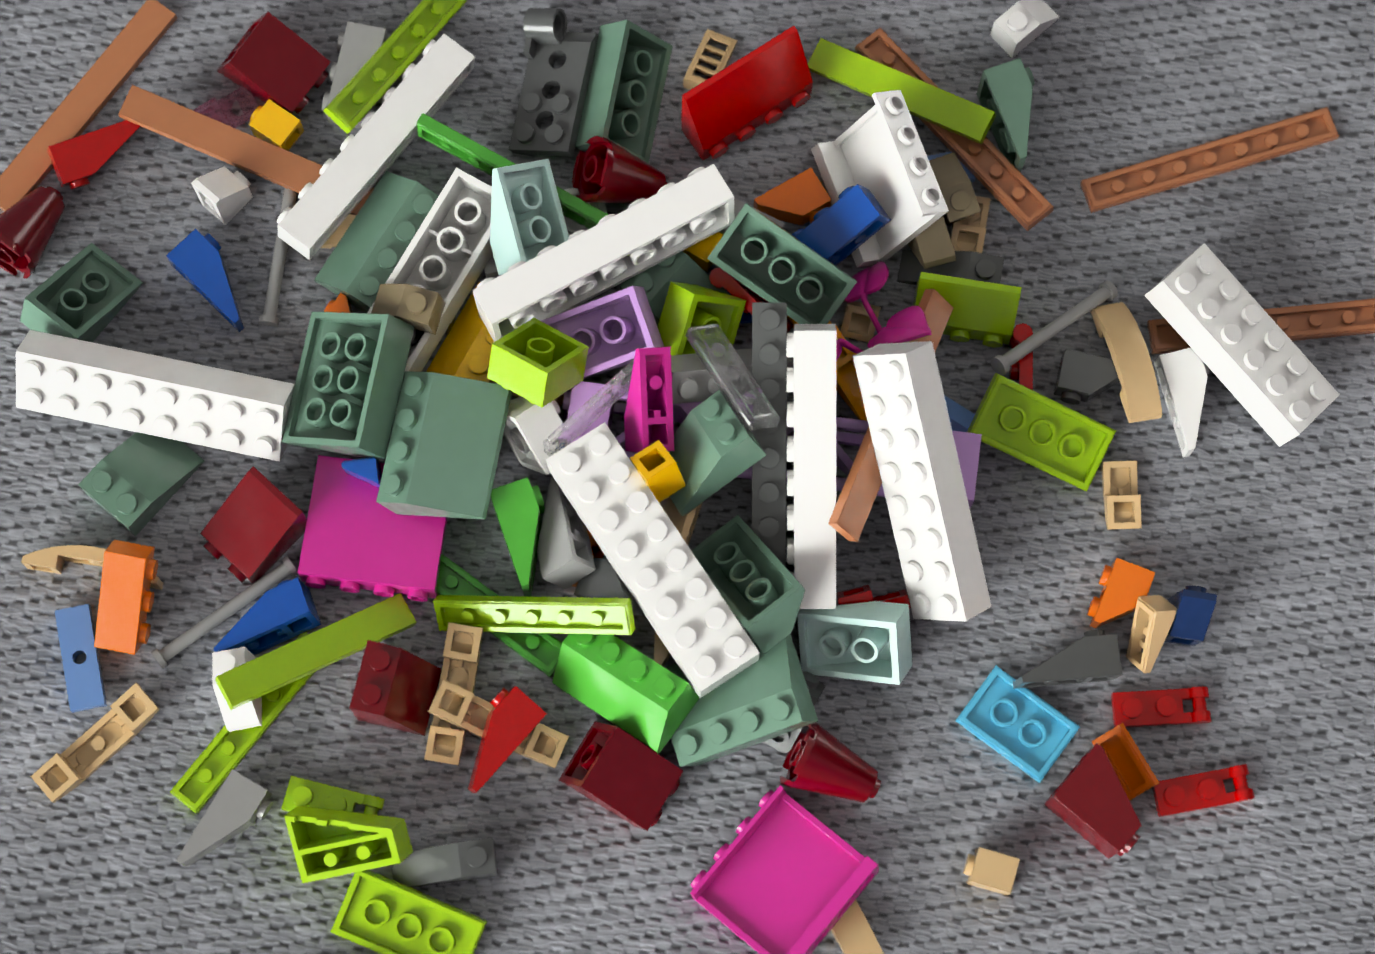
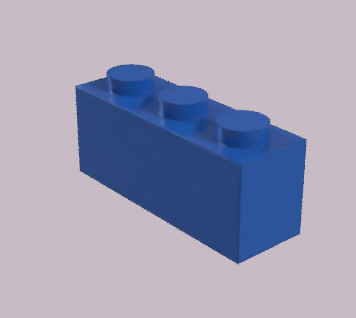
[792,184,891,266]

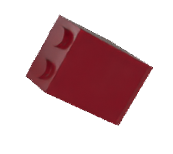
[217,12,331,114]
[200,466,307,584]
[349,640,442,736]
[559,721,683,831]
[1044,743,1141,859]

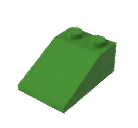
[491,477,545,596]

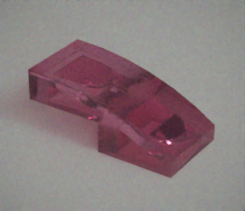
[193,86,260,128]

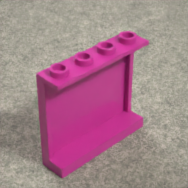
[298,455,447,602]
[690,785,879,954]

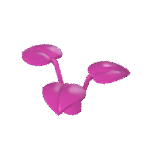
[836,261,932,361]

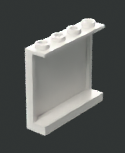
[811,90,949,268]

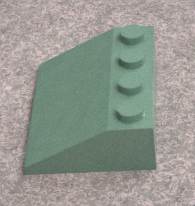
[282,312,414,459]
[376,371,512,520]
[665,634,818,767]

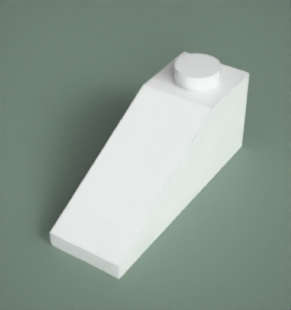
[1154,347,1209,458]

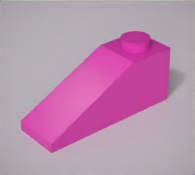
[624,347,674,453]

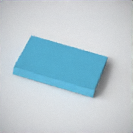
[955,666,1080,783]

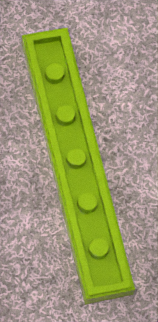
[323,0,467,134]
[808,38,996,145]
[215,593,417,710]
[433,595,635,635]
[170,632,316,814]

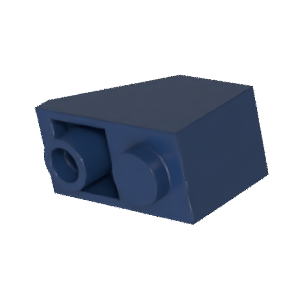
[1164,586,1217,646]

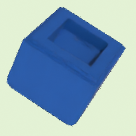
[342,457,382,487]

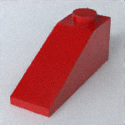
[47,120,141,190]
[468,686,547,794]

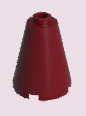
[572,136,668,203]
[0,186,65,279]
[780,722,881,802]

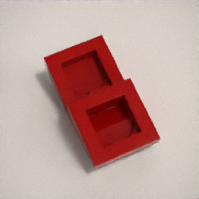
[836,584,911,608]

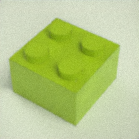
[487,318,589,407]

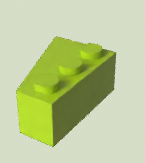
[284,806,413,884]

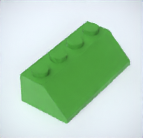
[552,634,699,754]

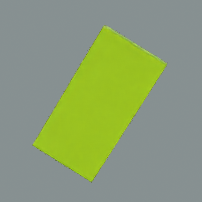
[967,373,1116,492]
[331,870,488,954]

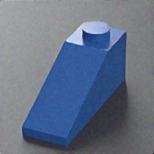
[166,229,244,332]
[213,577,321,655]

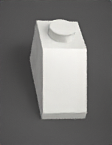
[990,0,1059,58]
[191,166,253,225]
[212,647,262,732]

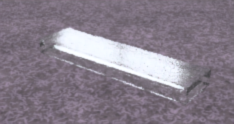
[685,323,780,432]
[543,359,634,457]

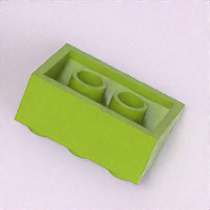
[913,272,1022,348]
[658,281,746,356]

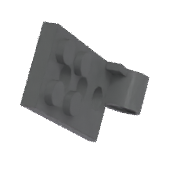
[509,8,598,157]

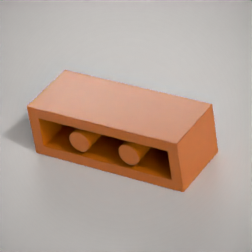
[94,539,158,655]

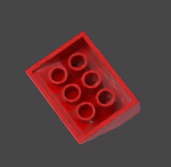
[681,26,813,161]

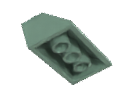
[575,20,672,164]
[314,171,439,313]
[707,203,857,324]
[691,515,805,654]

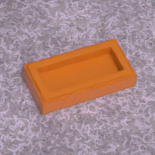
[1092,723,1159,801]

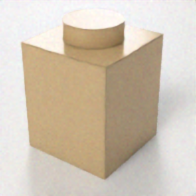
[963,847,1020,896]

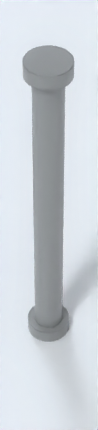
[258,187,297,327]
[991,280,1118,376]
[151,556,298,668]

